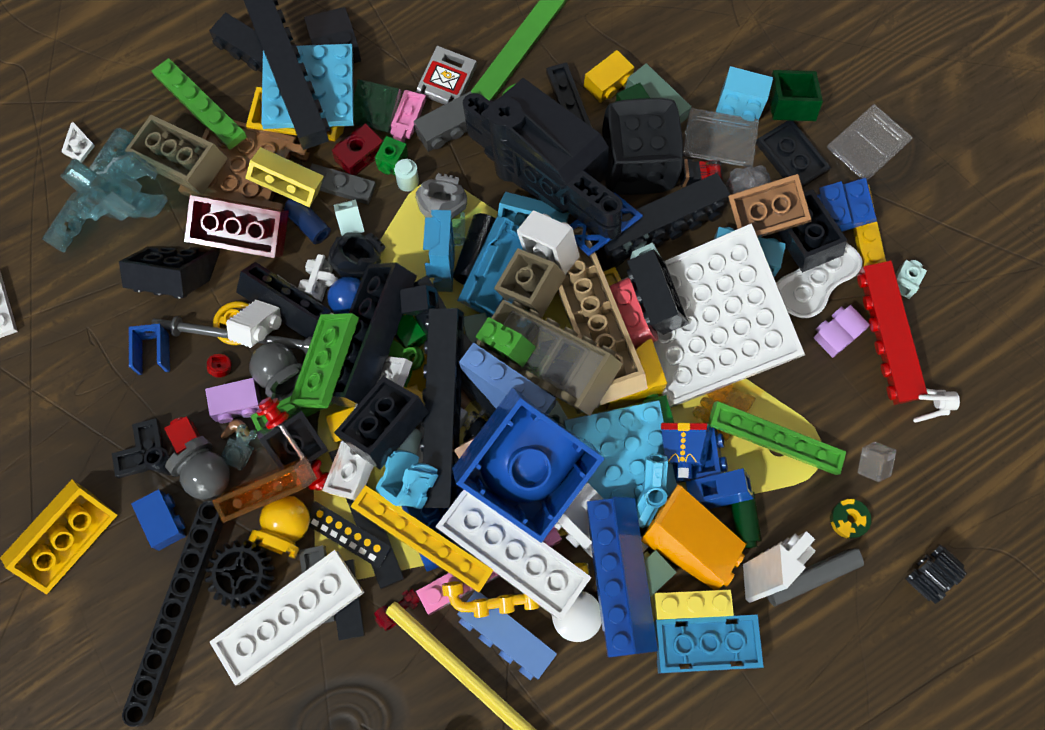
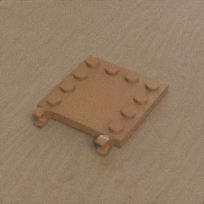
[178,120,310,210]

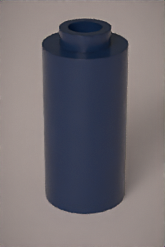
[284,199,331,245]

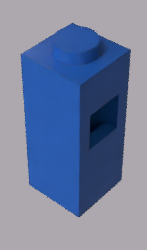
[686,468,754,509]

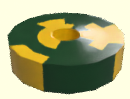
[830,499,872,539]

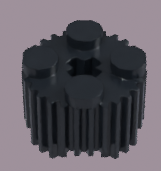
[905,544,967,604]

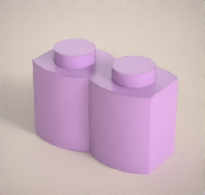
[813,305,870,358]

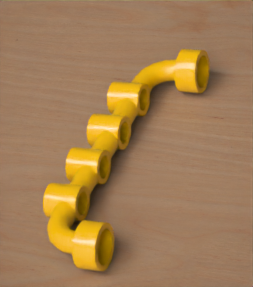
[442,563,589,618]

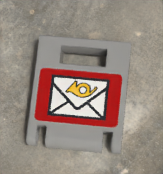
[416,46,477,105]

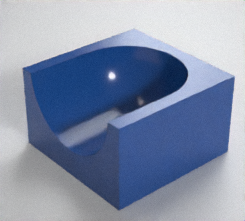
[452,387,605,543]

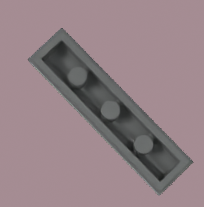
[767,548,864,607]

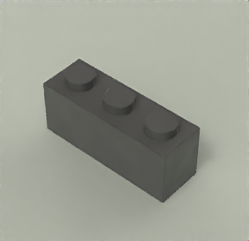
[414,91,472,152]

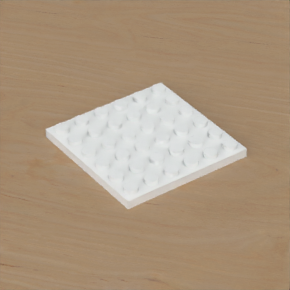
[622,223,805,408]

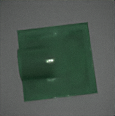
[354,79,401,134]

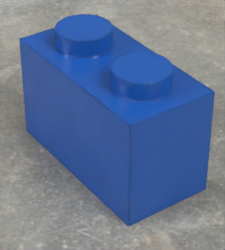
[131,489,186,551]

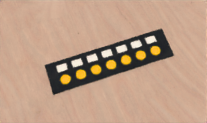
[309,501,391,569]

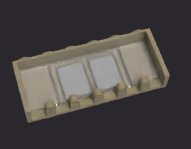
[476,300,623,416]

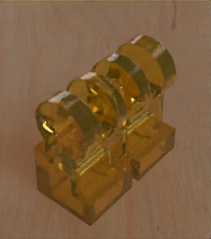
[692,384,756,441]

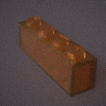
[212,457,317,523]

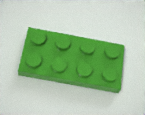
[289,313,359,408]

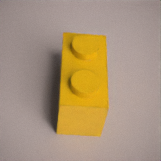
[584,50,635,103]

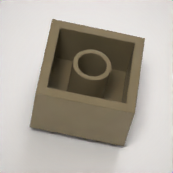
[494,248,566,316]

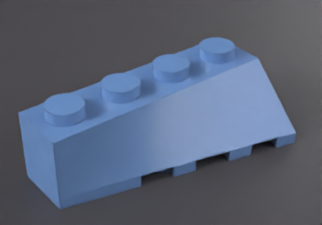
[459,342,556,415]

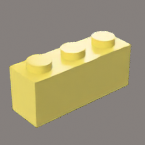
[245,147,324,207]
[651,590,734,621]

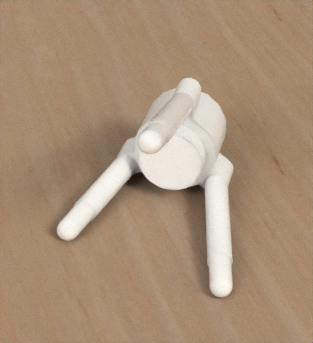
[913,388,960,422]

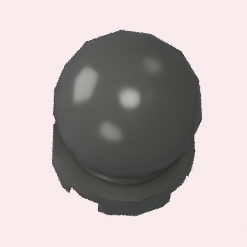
[249,342,303,401]
[165,436,230,500]

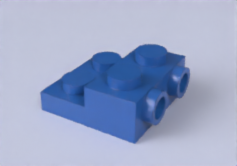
[817,178,877,231]
[673,427,728,483]

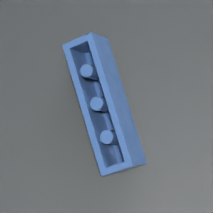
[457,591,557,681]

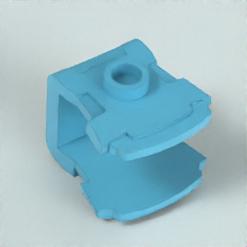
[376,450,439,509]

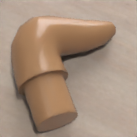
[221,419,254,442]

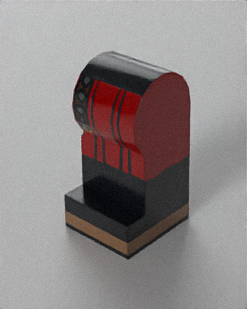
[680,159,723,187]

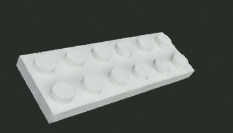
[322,356,413,500]
[436,490,591,621]
[210,550,365,685]

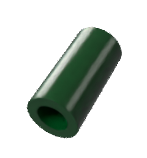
[731,491,762,549]

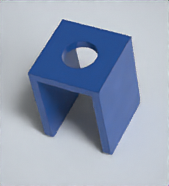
[129,324,170,375]

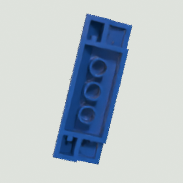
[586,497,658,657]

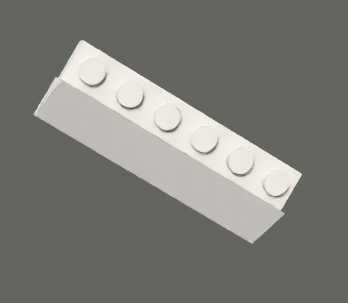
[743,531,815,603]

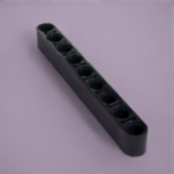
[122,500,226,727]

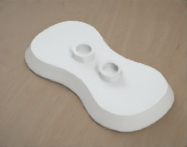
[776,243,862,318]

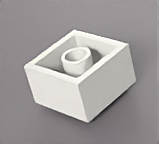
[517,210,580,275]

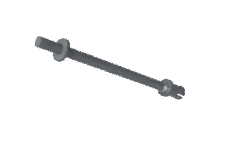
[152,316,312,354]

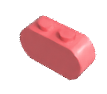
[609,277,658,350]

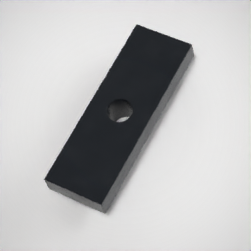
[335,559,365,641]

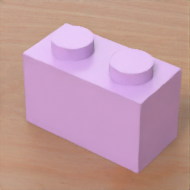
[205,378,261,423]

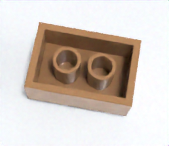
[728,174,811,238]

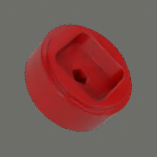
[207,354,231,378]

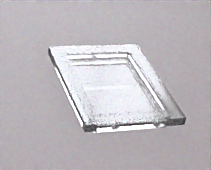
[827,104,913,180]
[683,108,759,168]

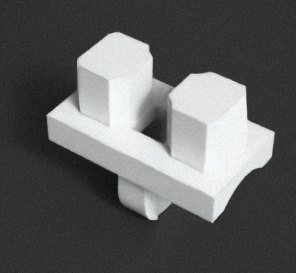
[298,254,338,302]

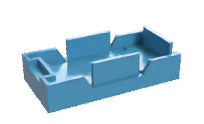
[423,210,455,292]
[457,217,523,318]
[654,615,764,673]

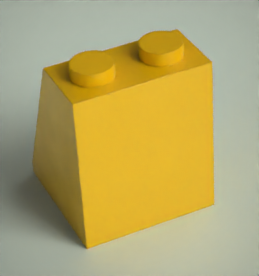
[601,339,667,411]

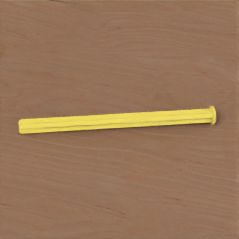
[386,602,536,730]

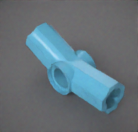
[636,453,668,528]

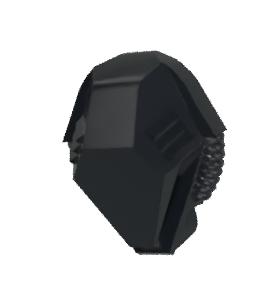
[328,232,385,279]

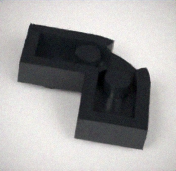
[112,418,163,478]

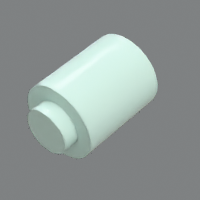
[394,159,419,192]

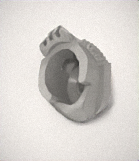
[415,173,467,218]

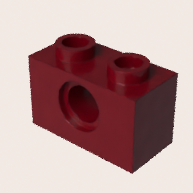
[332,124,383,176]

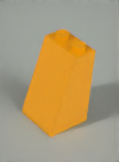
[641,484,746,590]

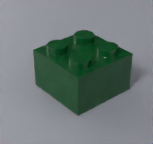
[768,70,823,121]

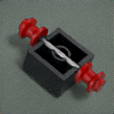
[256,397,329,491]

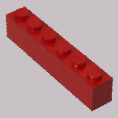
[857,260,928,405]

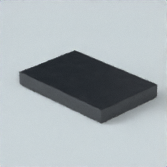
[755,120,831,188]

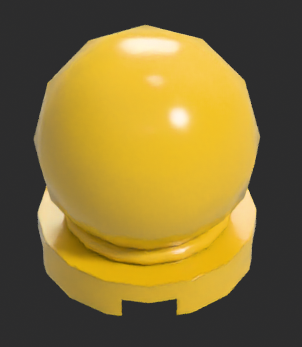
[248,495,310,559]

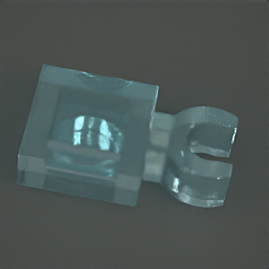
[221,424,257,470]

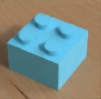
[716,66,773,123]

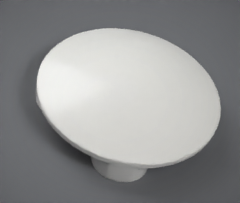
[552,591,602,642]

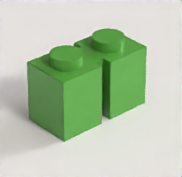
[475,317,536,367]

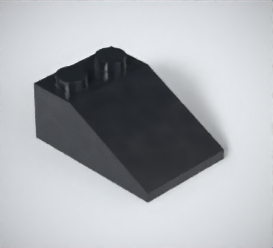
[304,7,361,63]

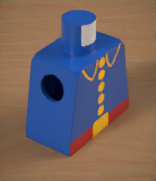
[661,423,712,480]

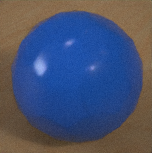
[327,277,361,314]

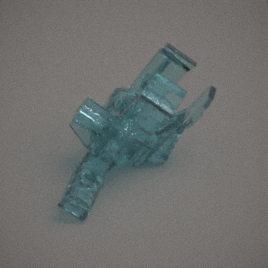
[42,128,167,252]

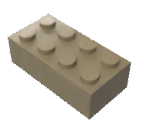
[125,115,228,195]

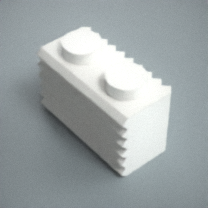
[226,299,282,348]

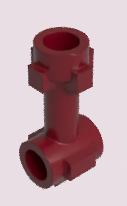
[374,589,421,631]

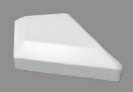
[62,122,94,163]

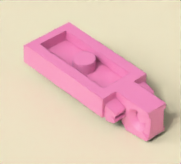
[391,90,426,143]

